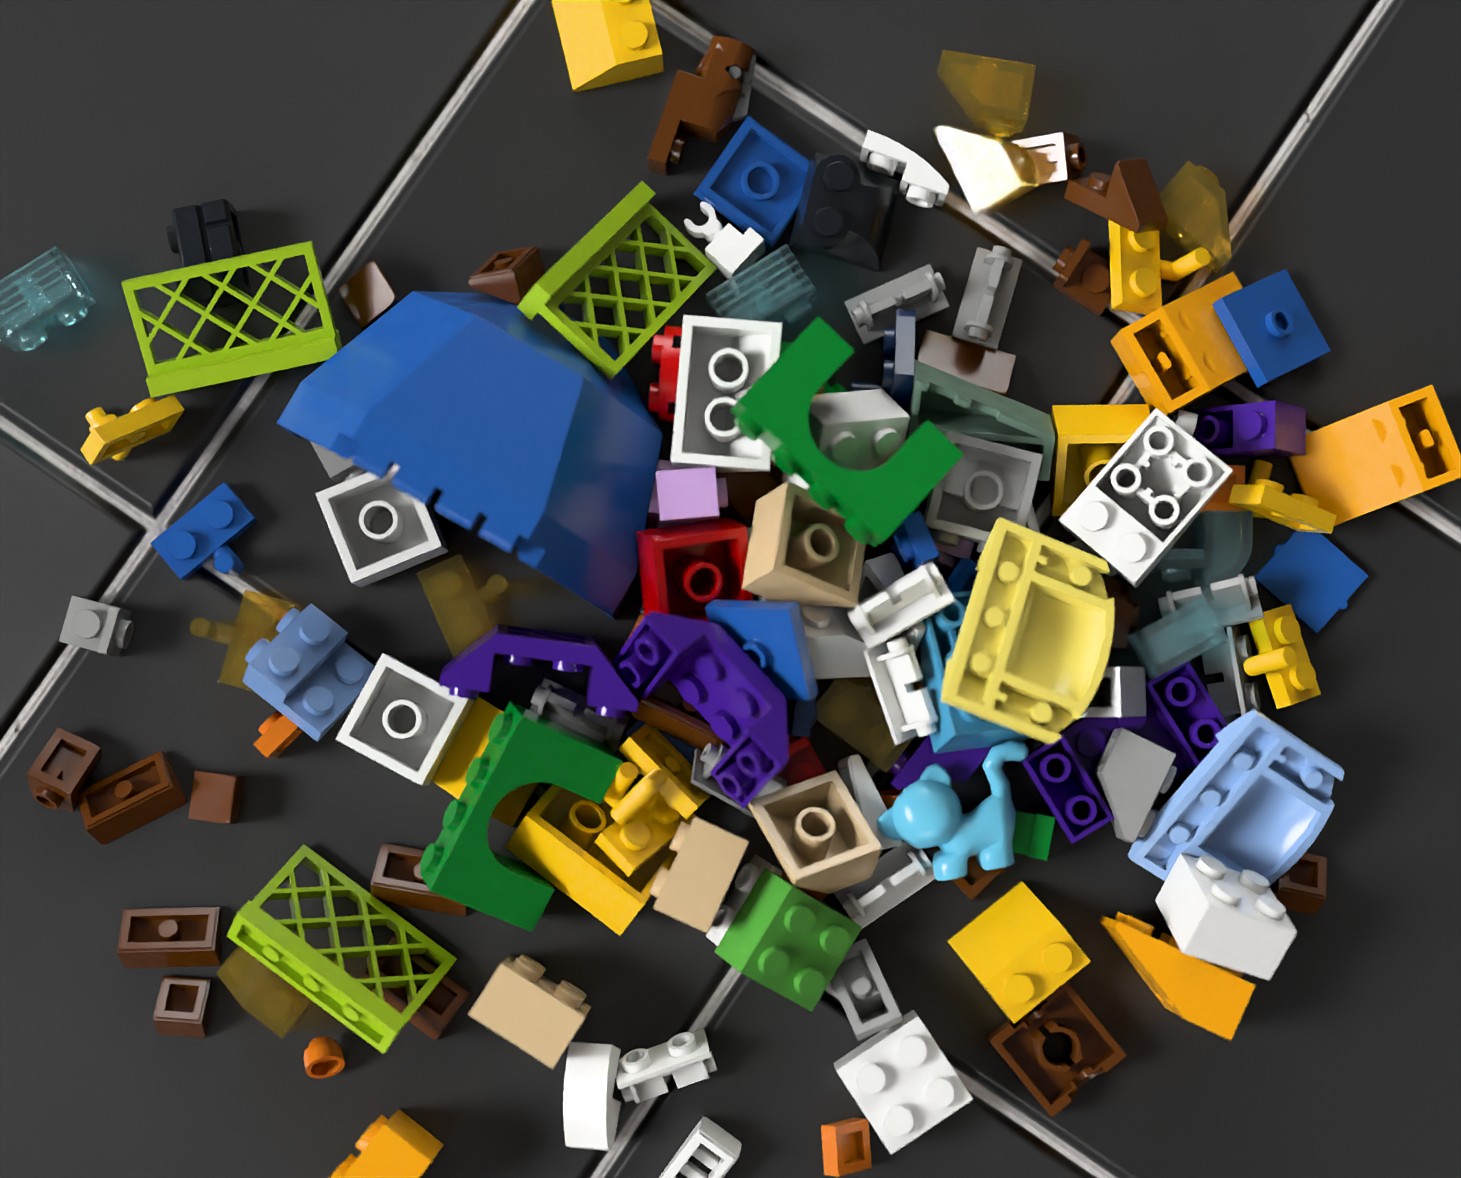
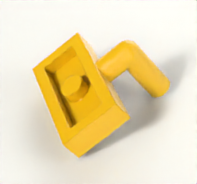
[1109,220,1211,315]
[80,394,185,465]
[1228,460,1337,534]
[1243,604,1321,709]
[611,723,711,824]
[595,762,696,877]

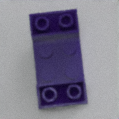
[611,612,788,809]
[439,624,638,718]
[1021,659,1228,844]

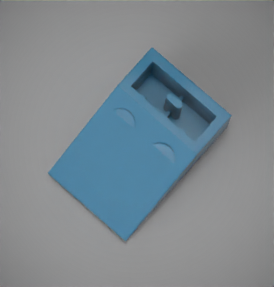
[920,591,1030,754]

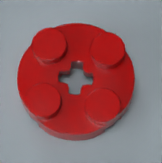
[648,325,683,422]

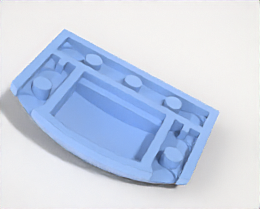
[1128,709,1344,886]

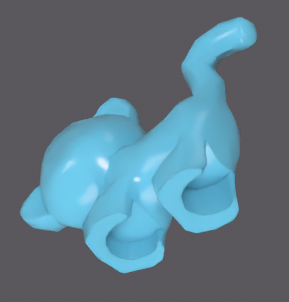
[876,741,1029,881]

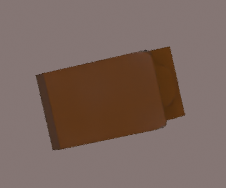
[1064,158,1168,234]

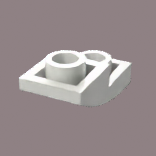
[860,130,950,208]
[563,1042,621,1151]

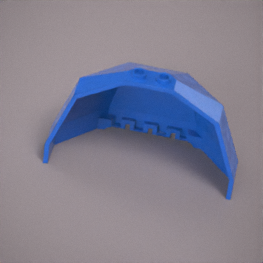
[277,291,664,620]

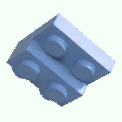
[242,603,375,742]

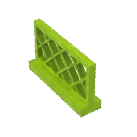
[517,181,717,380]
[121,240,343,398]
[227,844,457,1054]

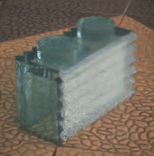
[706,244,817,324]
[0,246,96,351]

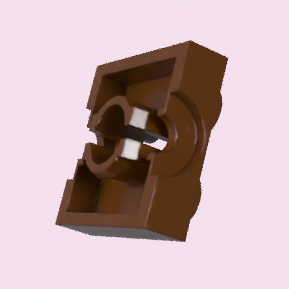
[987,981,1127,1118]

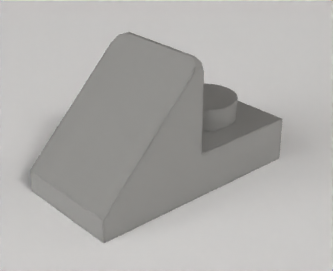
[831,938,903,1041]

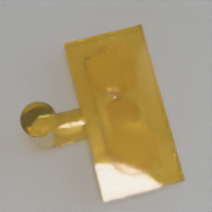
[417,554,512,658]
[190,590,295,692]

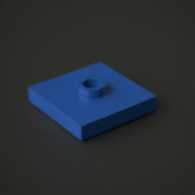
[694,116,809,250]
[1212,269,1331,388]
[705,600,818,701]

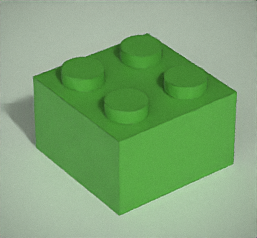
[714,868,862,1012]

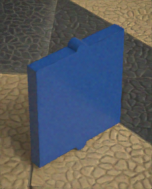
[1254,530,1368,634]

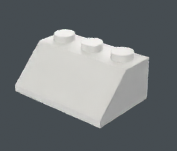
[671,315,782,473]

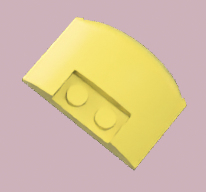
[941,517,1115,745]

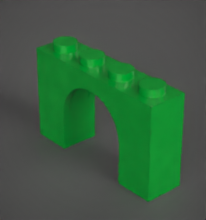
[730,316,964,547]
[420,702,623,932]

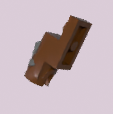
[647,36,756,176]

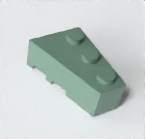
[905,360,1055,481]

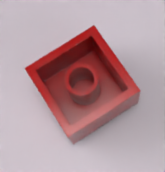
[636,517,753,622]

